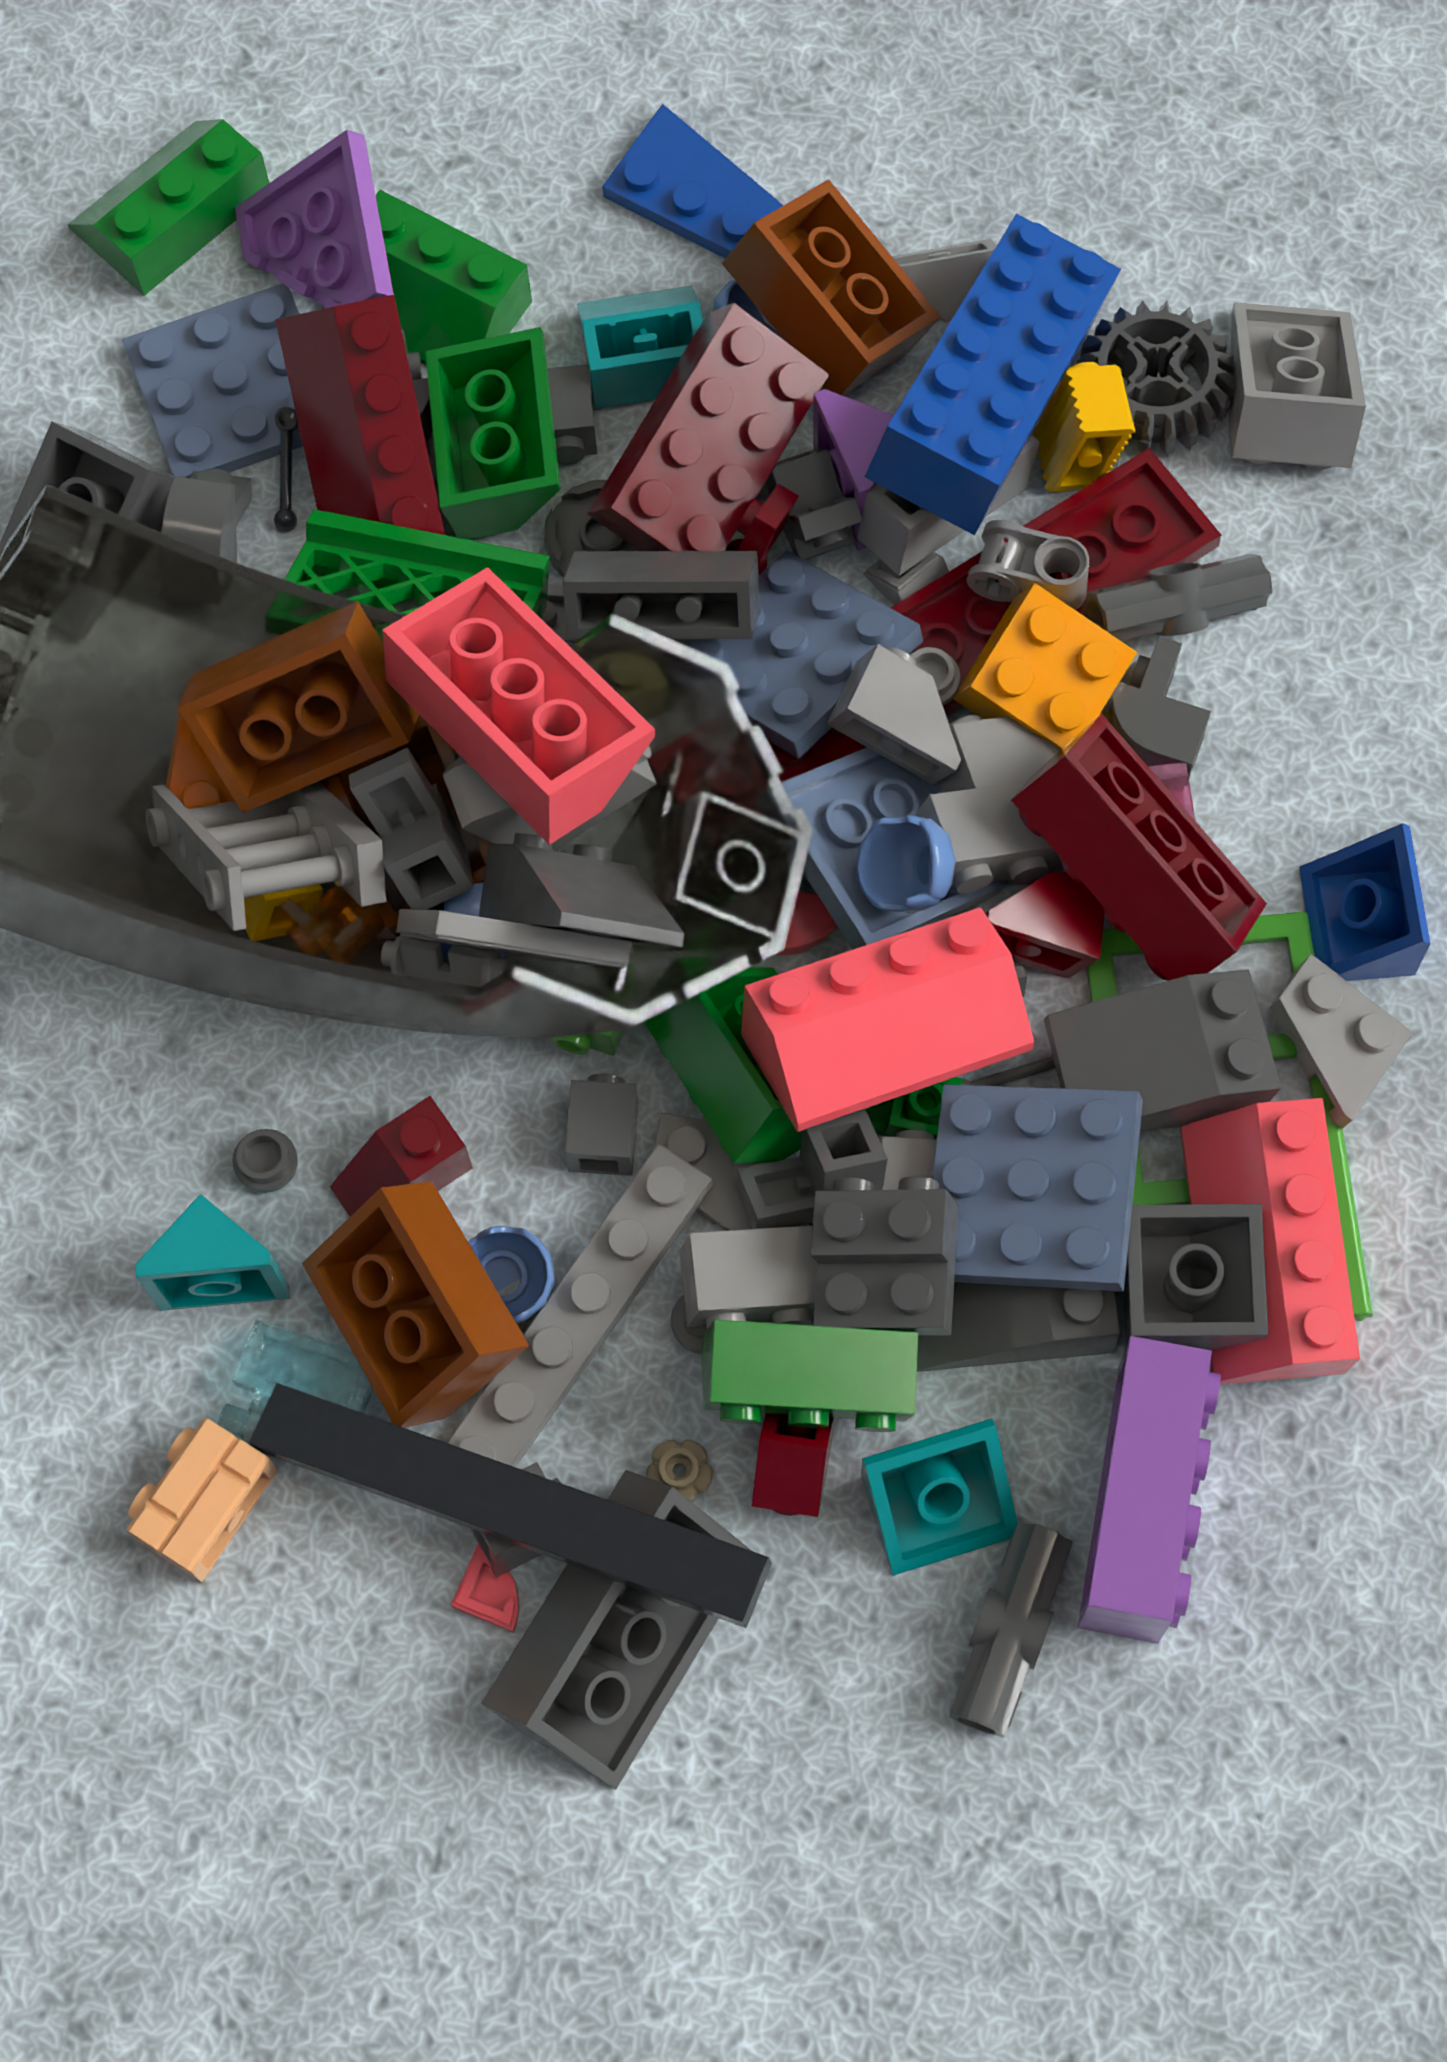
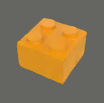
[953,583,1137,750]

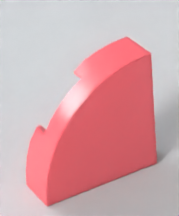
[776,890,838,955]
[451,1543,520,1633]

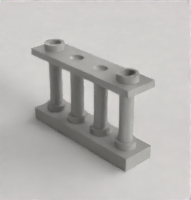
[146,781,386,931]

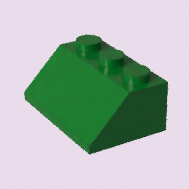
[68,119,270,296]
[376,189,532,365]
[425,327,561,540]
[643,967,865,1163]
[701,1319,918,1432]

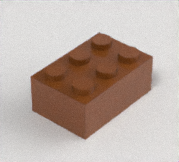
[722,179,941,396]
[177,601,419,813]
[302,1181,530,1428]

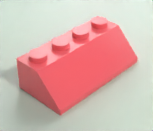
[382,567,655,845]
[741,907,1034,1132]
[1180,1098,1360,1385]

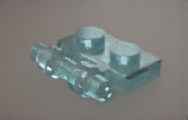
[218,1319,373,1444]

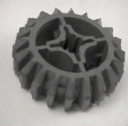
[1076,300,1235,457]

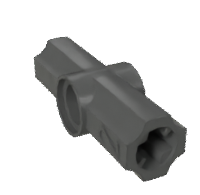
[1082,553,1272,641]
[949,1521,1073,1738]

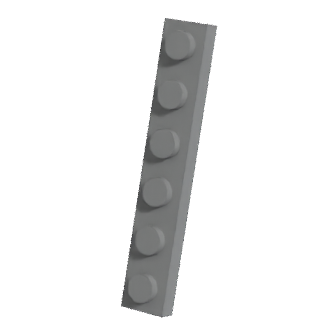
[448,1144,714,1467]

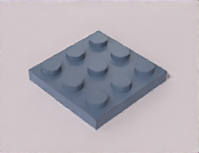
[122,284,303,478]
[663,550,923,759]
[758,747,1009,950]
[932,1084,1143,1292]

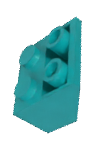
[577,285,703,409]

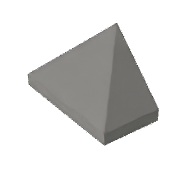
[892,239,997,323]

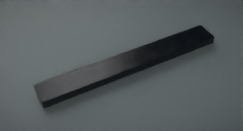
[248,1383,772,1628]

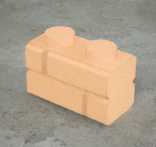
[126,1417,278,1583]

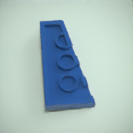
[602,103,783,259]

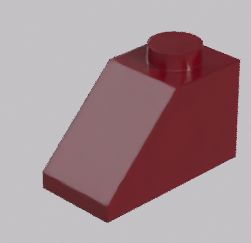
[985,871,1105,978]
[330,1096,473,1217]
[751,1413,836,1517]

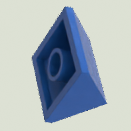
[1299,823,1431,981]

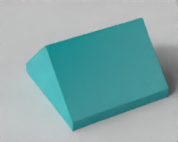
[135,1194,290,1311]
[861,1418,1018,1576]

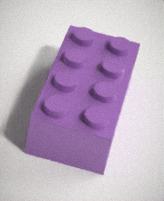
[1077,1336,1221,1643]

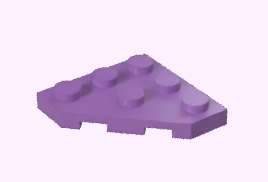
[235,130,394,308]

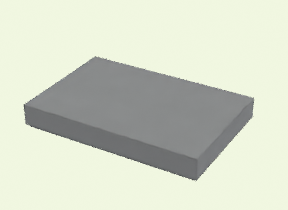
[396,909,631,968]

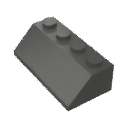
[481,1470,752,1790]

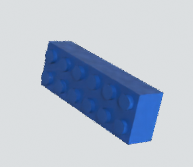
[864,213,1121,536]

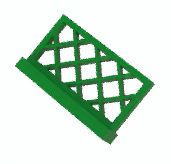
[267,509,550,642]

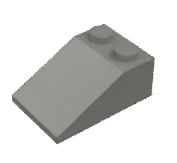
[1229,302,1366,469]

